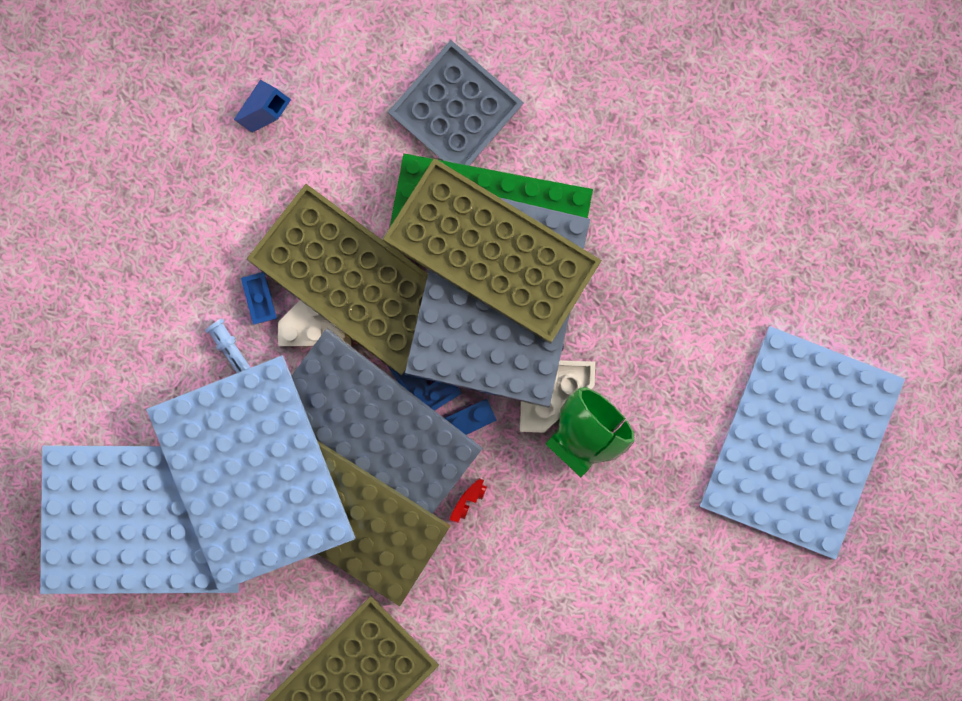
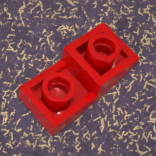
[449,478,487,523]

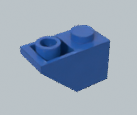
[234,80,291,133]

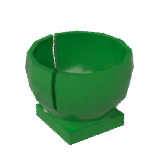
[545,387,635,478]

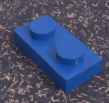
[241,272,277,325]
[444,399,497,435]

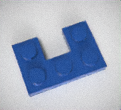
[388,366,462,411]

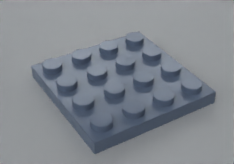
[388,40,524,166]

